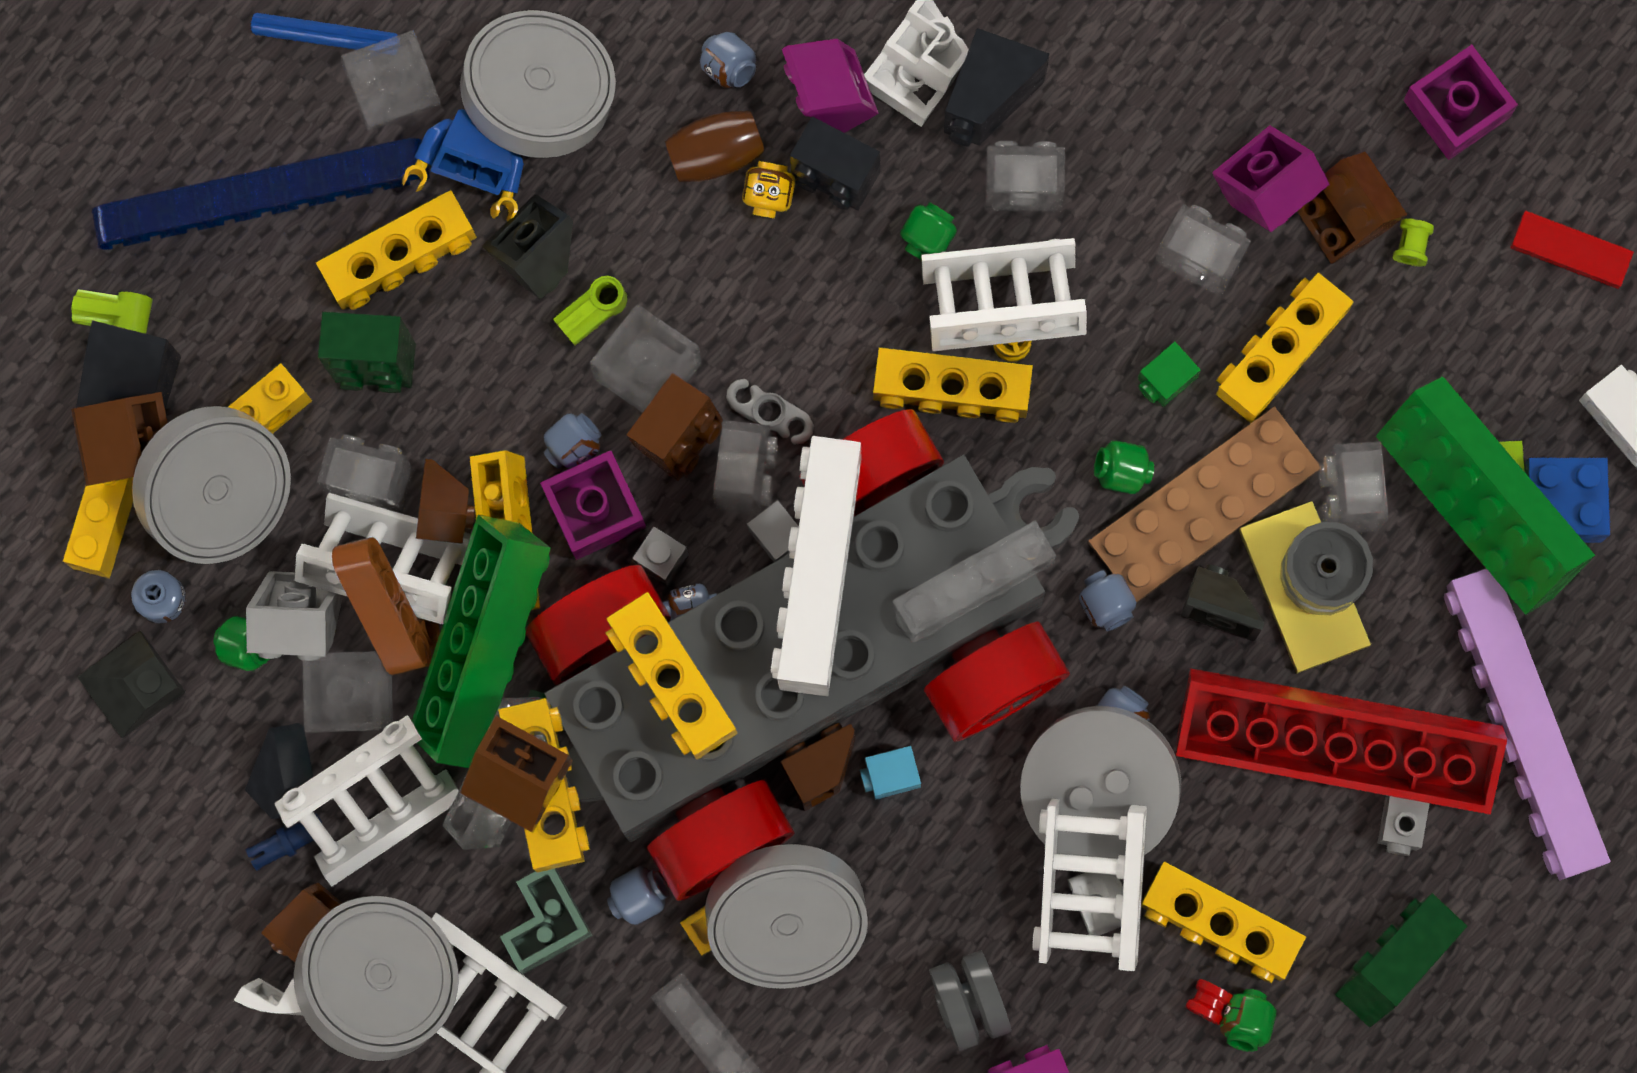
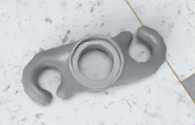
[726,379,814,445]

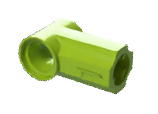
[553,276,627,346]
[71,289,153,334]

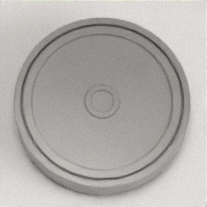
[460,10,616,158]
[132,406,291,564]
[1021,706,1181,859]
[705,844,868,989]
[294,896,459,1061]

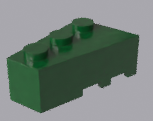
[1335,893,1467,1028]

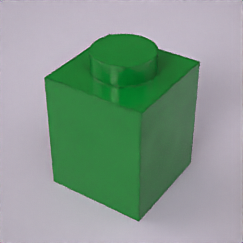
[1138,342,1201,407]

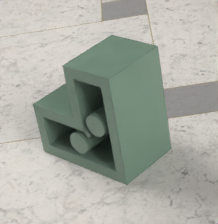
[500,868,593,974]

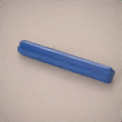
[251,13,400,55]

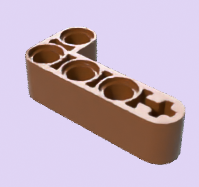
[332,537,440,675]

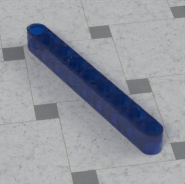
[92,138,430,250]

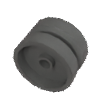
[1280,522,1373,615]
[929,950,1012,1052]

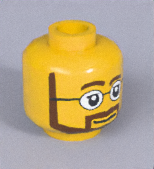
[742,161,795,218]

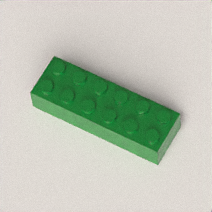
[1375,377,1595,615]
[412,514,550,768]

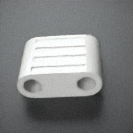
[1068,872,1123,936]

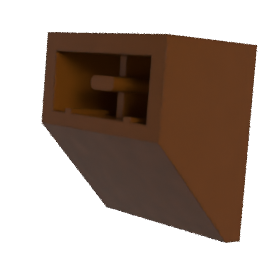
[1297,152,1407,264]
[627,373,723,481]
[71,392,167,486]
[460,716,573,833]
[781,723,855,811]
[261,883,343,962]

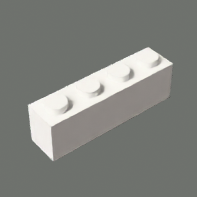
[1579,364,1637,468]

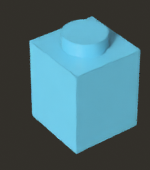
[860,746,921,800]

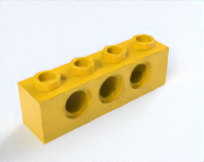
[316,190,477,310]
[1216,273,1354,423]
[873,348,1033,423]
[228,363,312,434]
[470,450,540,610]
[605,592,738,760]
[498,698,590,873]
[1141,862,1306,984]

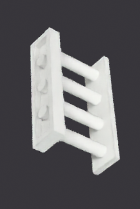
[921,238,1087,351]
[295,493,471,625]
[274,715,464,887]
[1033,799,1147,971]
[432,913,567,1073]

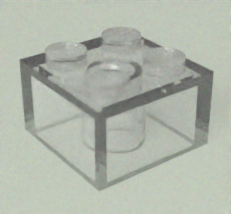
[340,30,440,131]
[985,141,1065,212]
[1155,204,1251,298]
[590,304,702,413]
[713,420,778,515]
[317,435,415,514]
[1319,441,1388,534]
[303,651,393,733]

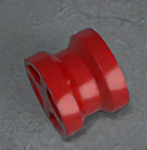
[1185,979,1233,1026]

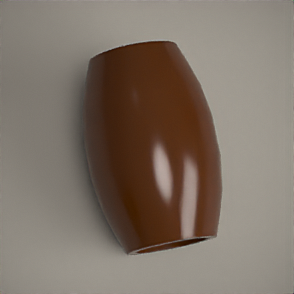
[665,111,765,182]

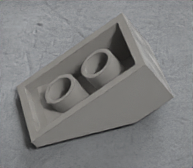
[246,571,343,661]

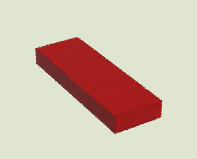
[1510,210,1634,289]

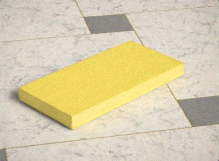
[1239,501,1371,674]

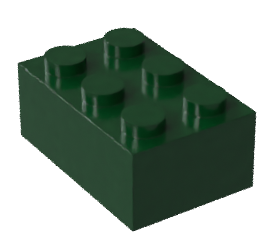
[318,311,416,393]

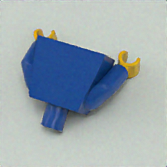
[402,109,524,221]

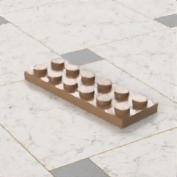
[1088,406,1322,603]

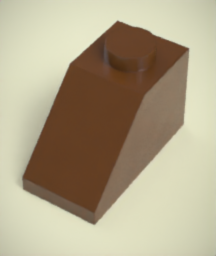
[416,459,475,544]

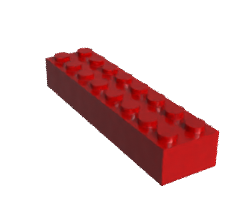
[1176,668,1507,815]

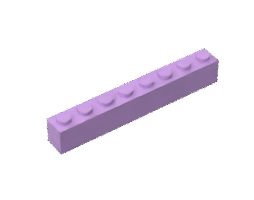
[1444,569,1611,881]

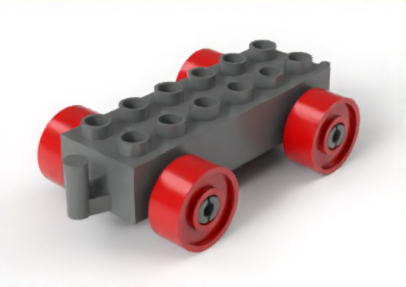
[525,409,1079,901]

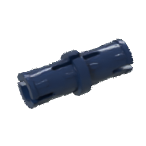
[245,813,322,871]

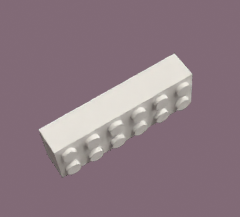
[771,436,862,696]

